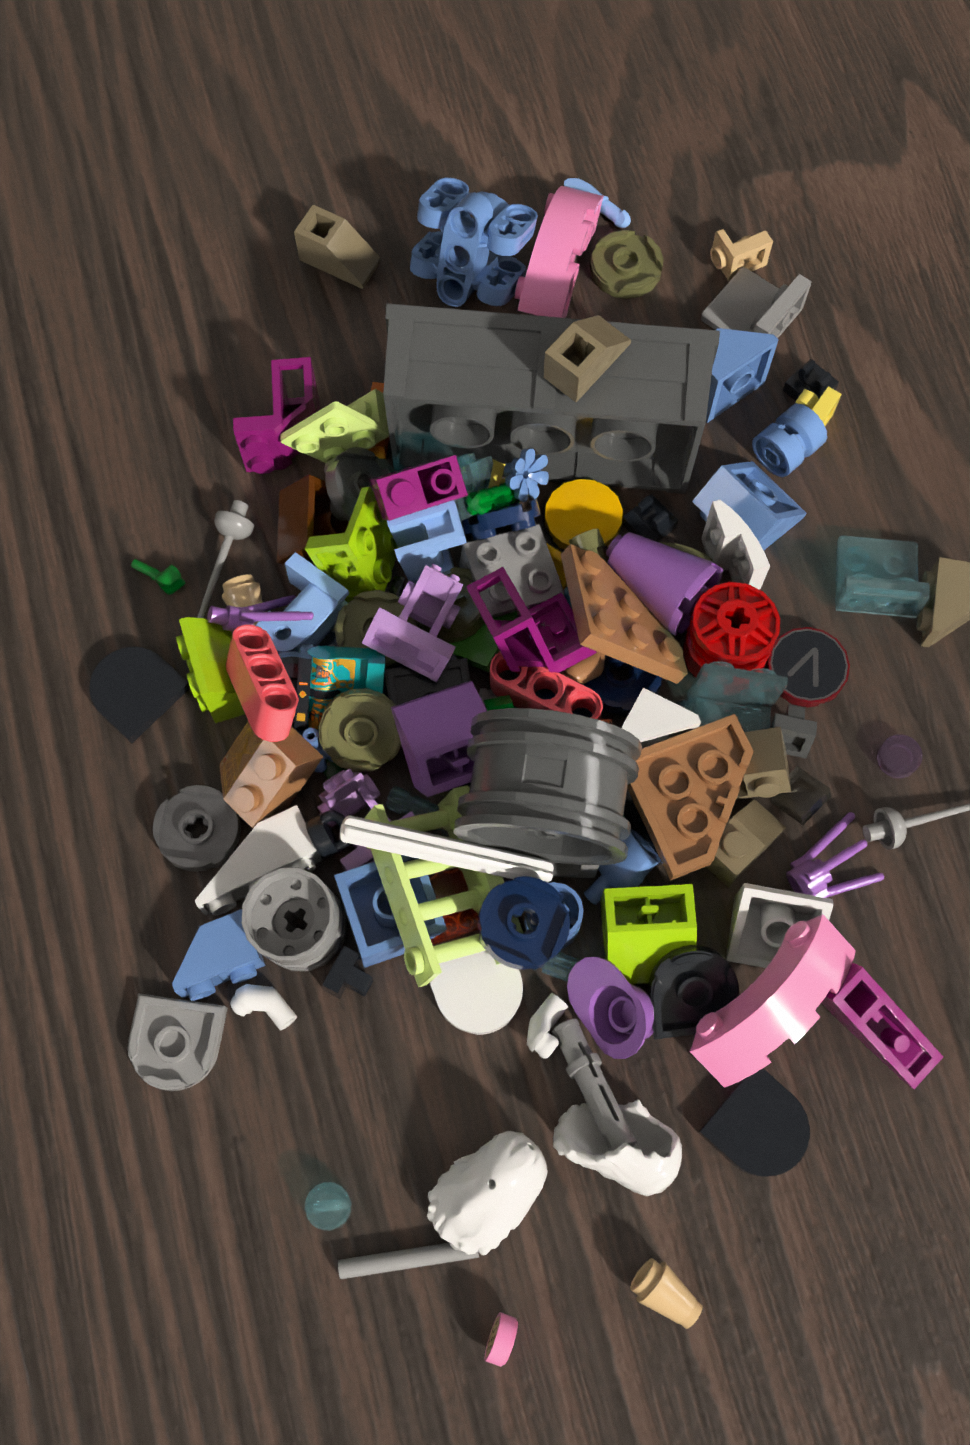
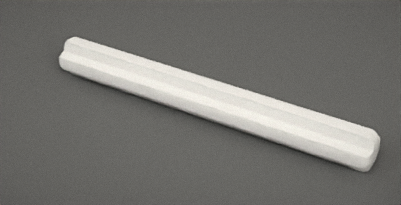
[340,815,553,883]

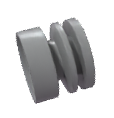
[241,868,347,971]

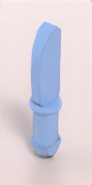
[564,178,631,228]

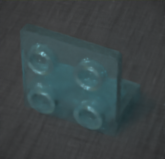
[835,536,930,618]
[686,661,788,732]

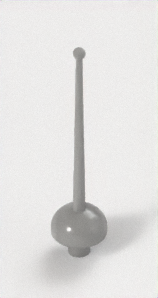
[197,500,254,618]
[862,803,970,850]

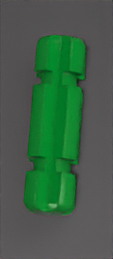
[465,483,520,515]

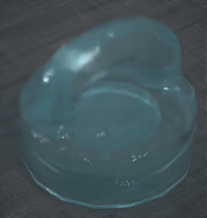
[304,1182,352,1230]

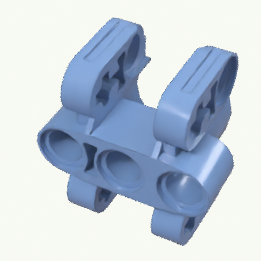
[410,177,538,307]

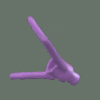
[207,595,314,634]

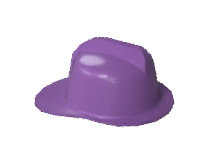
[567,956,654,1059]

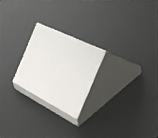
[622,688,701,749]
[726,883,834,968]

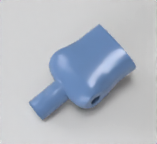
[584,829,661,905]

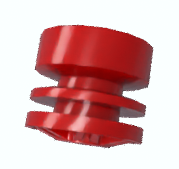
[683,582,780,691]

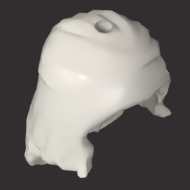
[553,1099,682,1196]
[427,1131,548,1255]

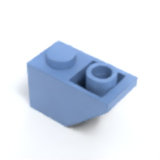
[172,909,266,1001]

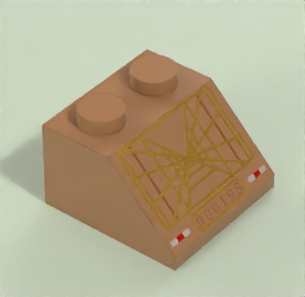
[219,722,323,828]

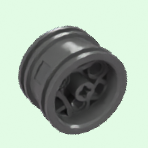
[453,708,642,865]

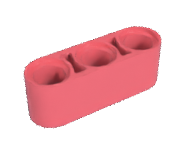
[225,624,299,742]
[490,652,603,720]

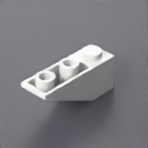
[195,805,323,916]

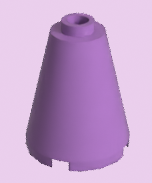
[606,532,723,636]

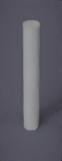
[338,1243,479,1279]

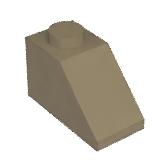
[706,799,786,888]

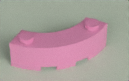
[515,186,604,318]
[690,914,856,1088]

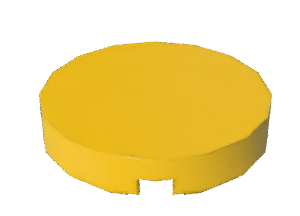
[545,479,623,550]

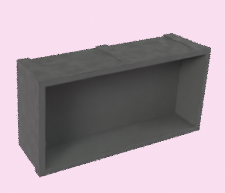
[383,303,720,494]

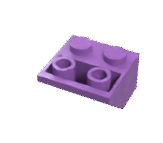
[391,681,487,797]

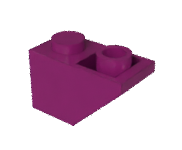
[370,455,468,521]

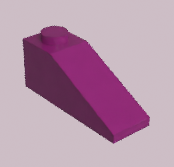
[821,962,943,1089]

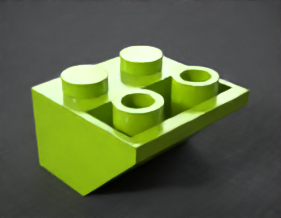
[176,617,245,723]
[600,884,697,985]

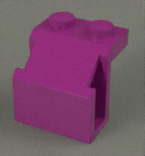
[233,357,320,474]
[466,567,597,673]

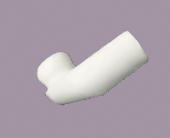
[230,984,298,1031]
[527,993,568,1058]

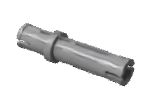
[552,1019,638,1151]

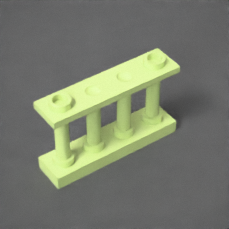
[364,785,524,987]

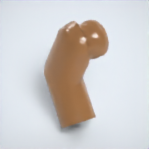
[560,652,605,685]

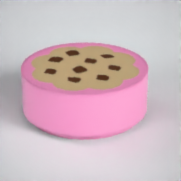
[484,1312,518,1367]

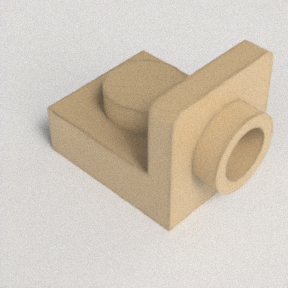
[710,229,773,281]

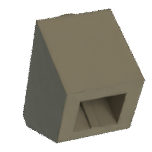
[294,205,381,289]
[543,315,631,403]
[916,557,970,648]
[736,727,791,800]

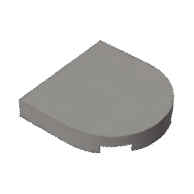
[128,993,228,1091]

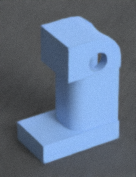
[387,500,467,583]
[255,552,349,652]

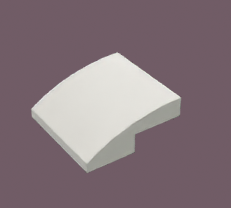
[701,500,770,590]

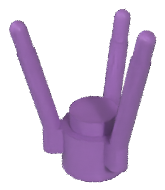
[786,812,884,898]

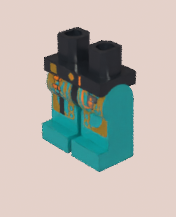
[278,643,385,730]

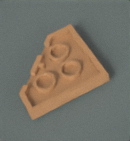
[561,544,688,684]
[627,714,754,881]

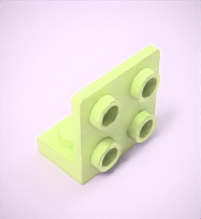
[280,389,389,463]

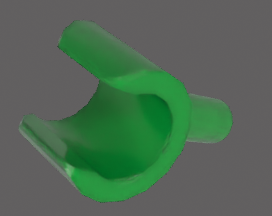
[131,559,186,595]

